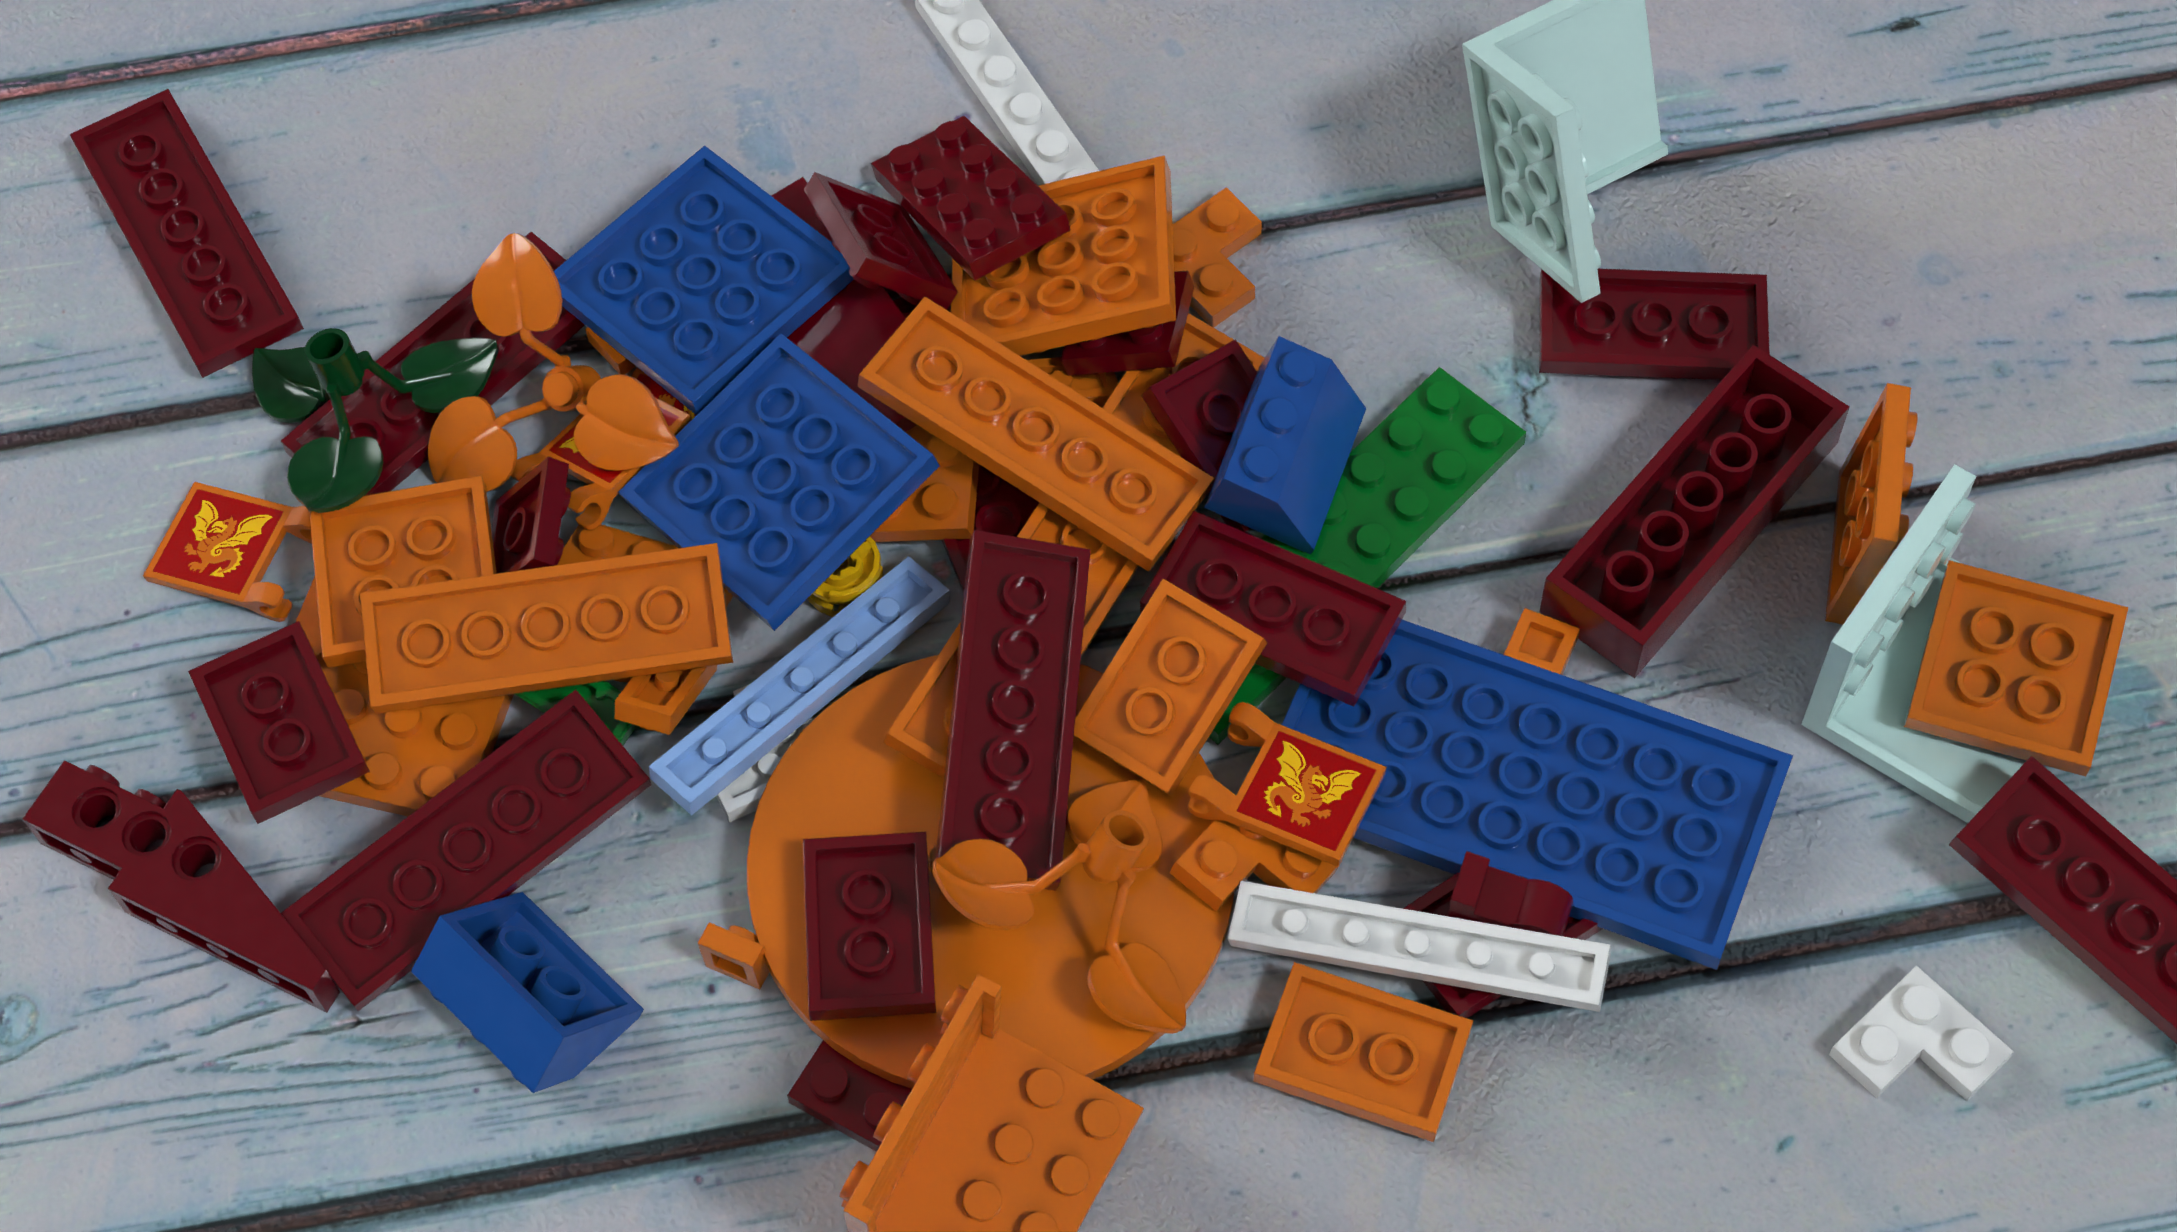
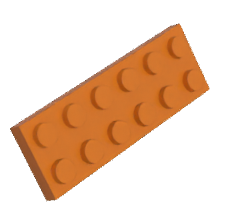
[858,297,1214,572]
[360,543,733,713]

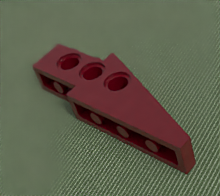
[22,760,340,1013]

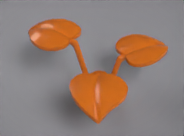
[428,233,679,492]
[932,779,1186,1034]

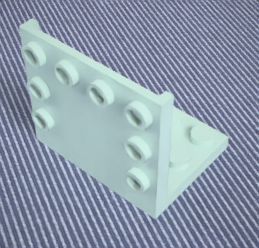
[1462,0,1668,303]
[1801,464,2027,823]

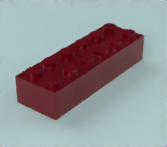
[1539,344,1850,678]

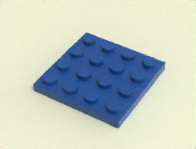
[554,146,854,415]
[618,333,939,631]

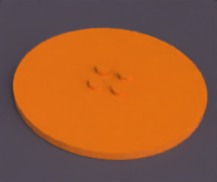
[747,655,1234,1089]

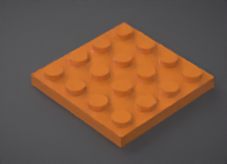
[951,155,1176,356]
[296,576,514,817]

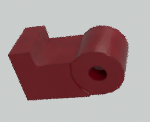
[1448,851,1573,936]

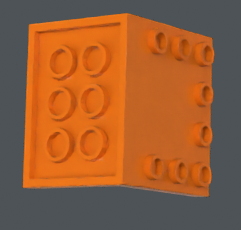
[839,973,1144,1232]

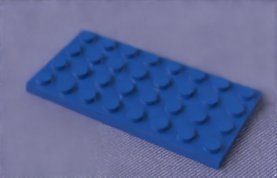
[1282,620,1793,970]

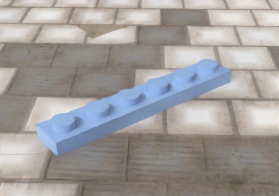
[649,556,950,816]

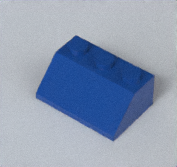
[1204,336,1366,555]
[411,892,644,1093]

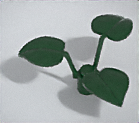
[252,328,499,513]

